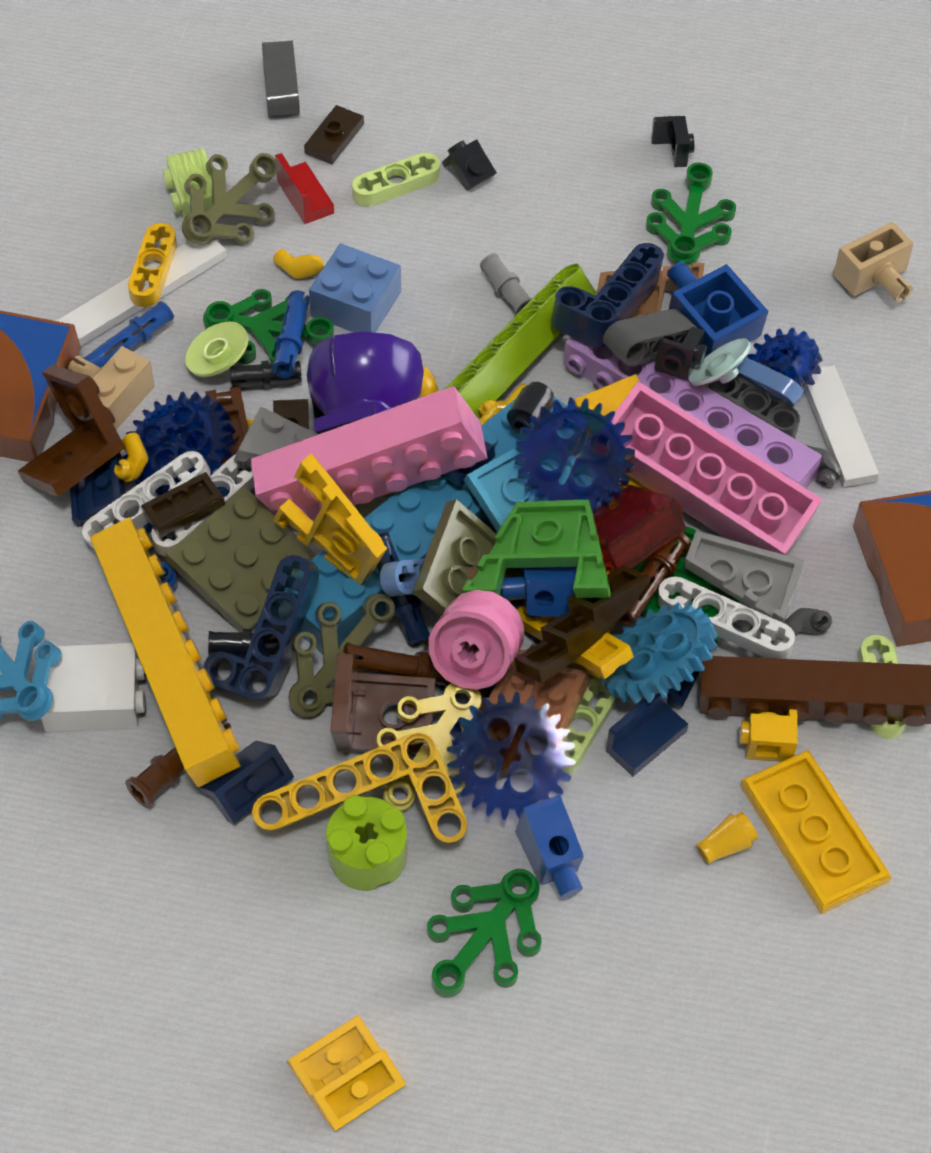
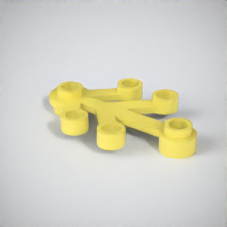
[376,683,487,813]

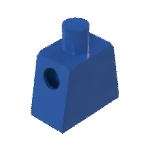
[501,566,577,617]
[515,795,584,899]

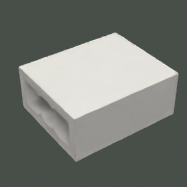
[41,643,146,732]

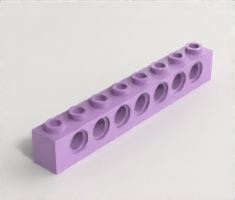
[563,337,822,489]

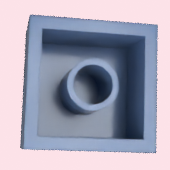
[309,243,401,333]

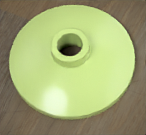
[185,321,248,377]

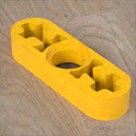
[128,223,177,307]

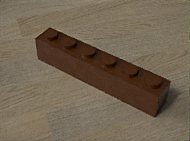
[700,656,931,727]

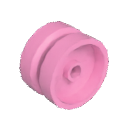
[429,590,524,690]

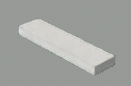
[800,365,879,488]

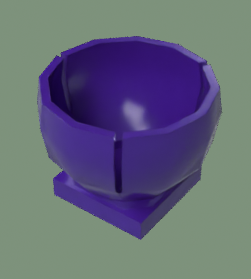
[306,331,424,434]

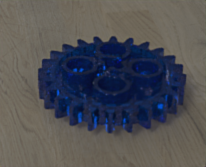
[122,392,236,496]
[515,397,635,514]
[447,692,575,821]

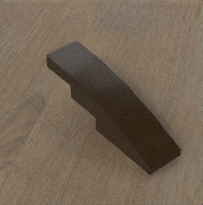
[514,565,650,683]

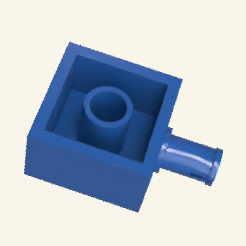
[667,261,769,357]

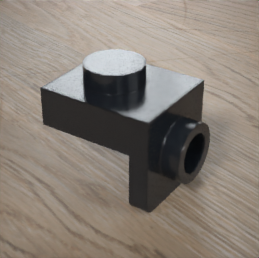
[651,116,695,167]
[442,139,497,191]
[654,327,707,380]

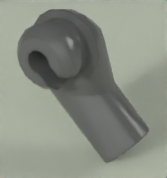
[806,445,841,487]
[784,608,832,636]

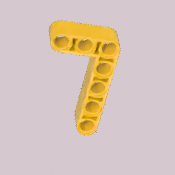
[252,732,468,843]

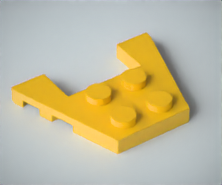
[273,454,387,585]

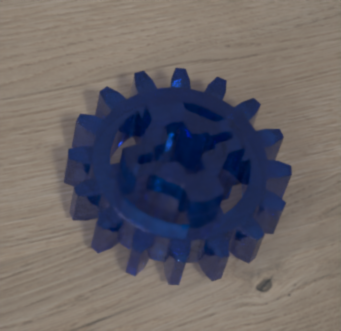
[747,328,823,394]

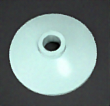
[689,338,751,386]

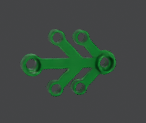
[646,162,736,265]
[203,289,334,364]
[427,869,542,997]

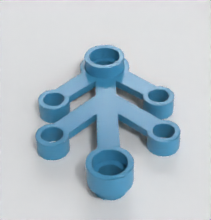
[0,621,62,721]

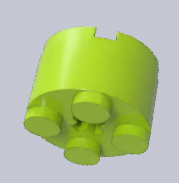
[326,795,407,891]

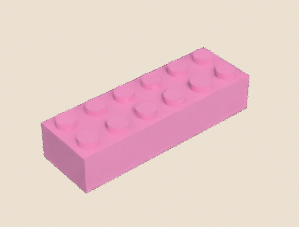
[593,381,823,555]
[251,386,488,528]

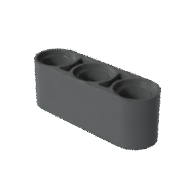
[262,40,300,116]
[603,309,699,366]
[708,375,800,439]

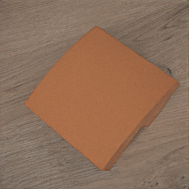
[486,649,590,736]

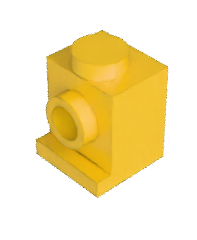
[739,709,798,762]

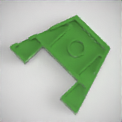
[463,500,611,598]

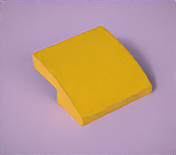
[287,1014,406,1132]

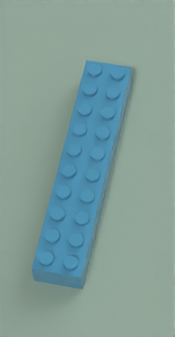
[278,396,588,655]

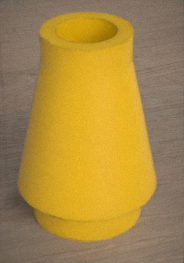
[696,812,758,864]

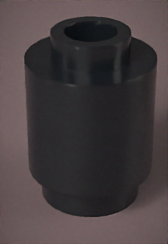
[507,382,554,435]

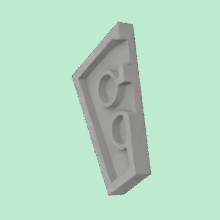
[234,407,318,462]
[685,530,804,623]

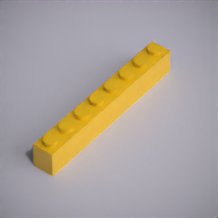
[90,517,241,788]

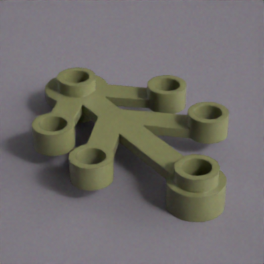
[181,153,278,246]
[288,593,395,717]

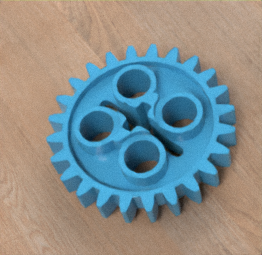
[600,602,718,704]

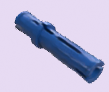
[272,290,310,378]
[83,301,174,367]

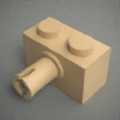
[833,222,914,302]
[68,346,155,430]

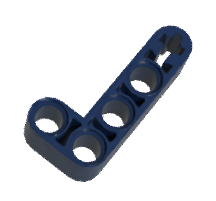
[551,243,664,347]
[203,555,319,700]

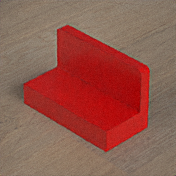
[275,153,334,224]

